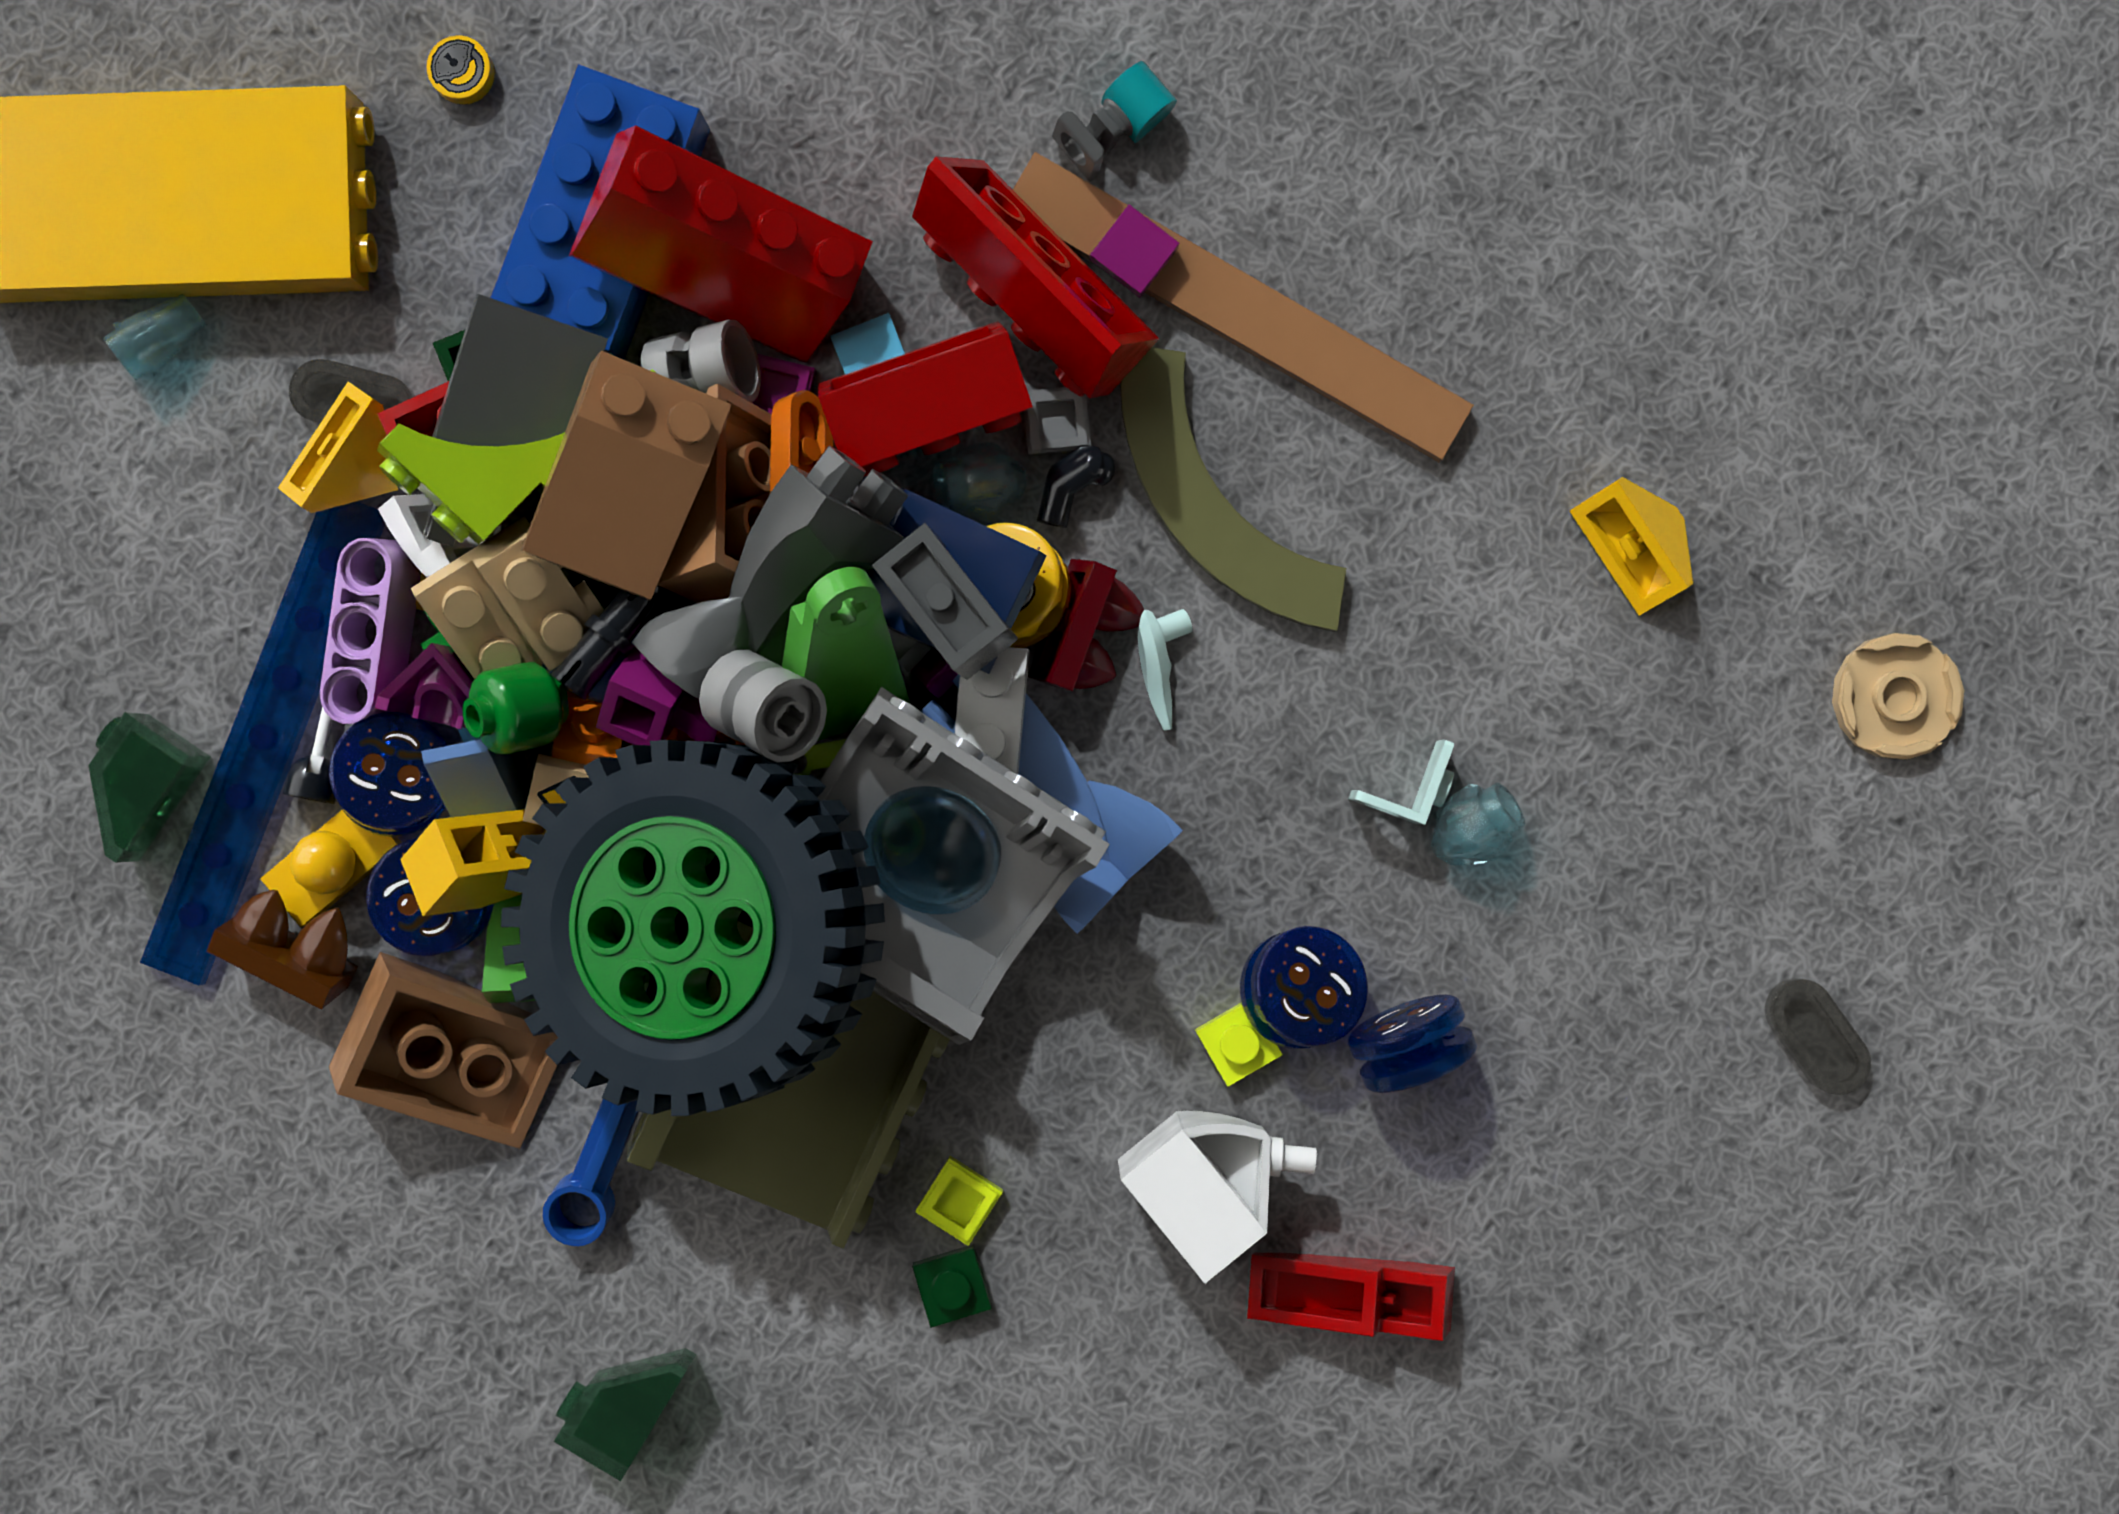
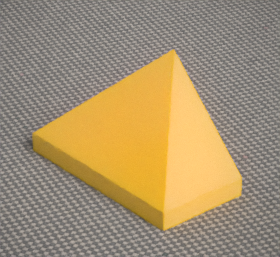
[278,382,398,513]
[1570,477,1693,616]

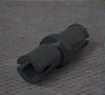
[550,587,668,701]

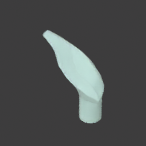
[1138,609,1193,730]

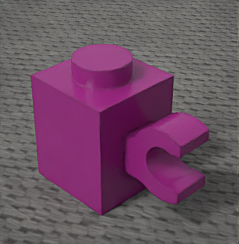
[596,645,718,745]

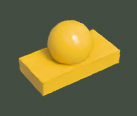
[260,796,404,927]

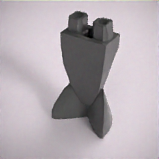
[632,445,908,699]

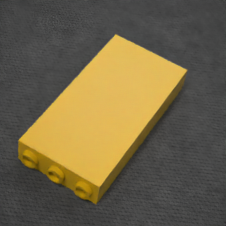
[0,85,378,303]

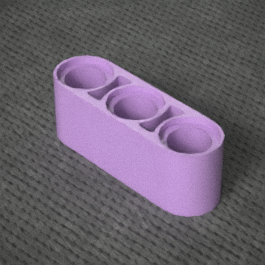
[320,538,421,724]

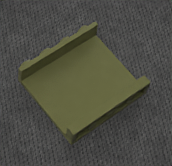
[627,914,950,1249]

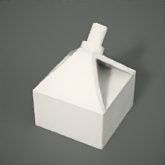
[1118,1111,1317,1284]

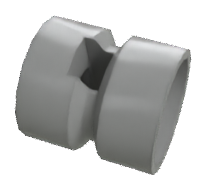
[641,319,761,402]
[699,650,827,763]

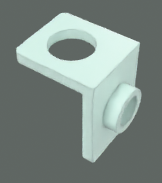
[1348,740,1454,825]

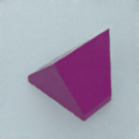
[375,643,474,729]

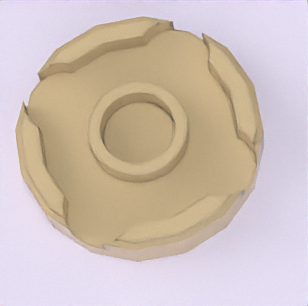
[1832,633,1964,760]

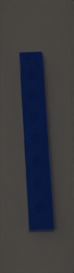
[140,501,386,986]

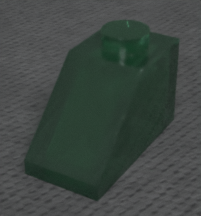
[88,712,211,863]
[554,1348,697,1482]

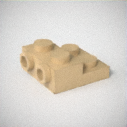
[411,516,604,679]

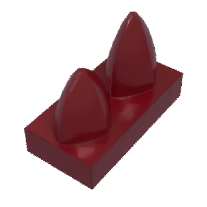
[1028,559,1145,691]

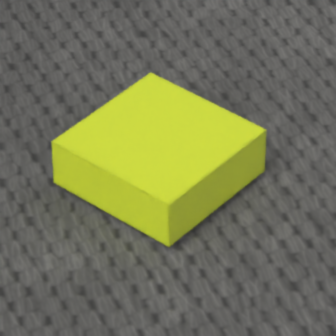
[915,1156,1003,1246]

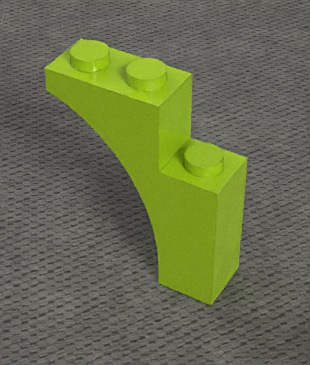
[377,369,656,545]

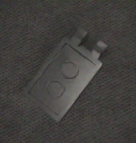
[424,294,608,547]

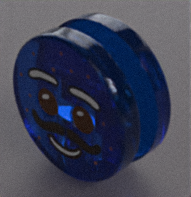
[329,712,447,837]
[366,838,494,956]
[1240,926,1368,1049]
[1347,994,1477,1093]

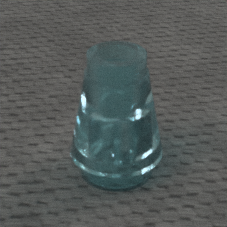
[103,293,207,380]

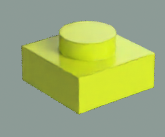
[1195,998,1283,1086]

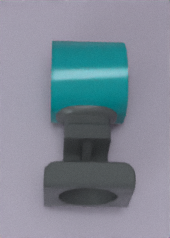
[1052,61,1177,181]

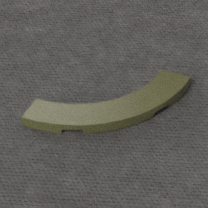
[1120,347,1347,632]

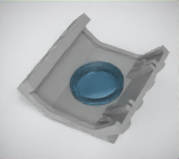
[818,687,1110,1045]

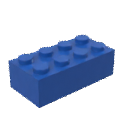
[490,64,710,360]

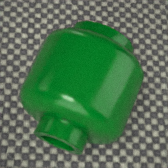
[462,662,569,754]

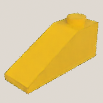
[400,809,547,916]

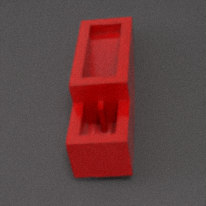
[1247,1252,1455,1341]

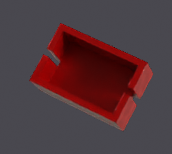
[818,321,1033,477]

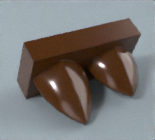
[207,889,358,1010]

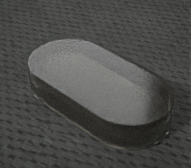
[289,359,415,424]
[1765,978,1871,1095]

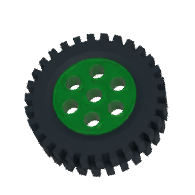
[501,740,885,1116]

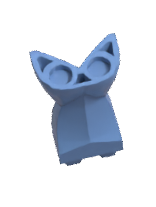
[920,674,1183,934]

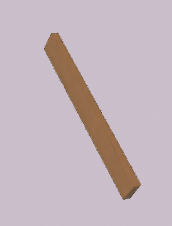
[1013,152,1474,463]

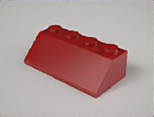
[569,125,873,363]
[912,156,1159,398]

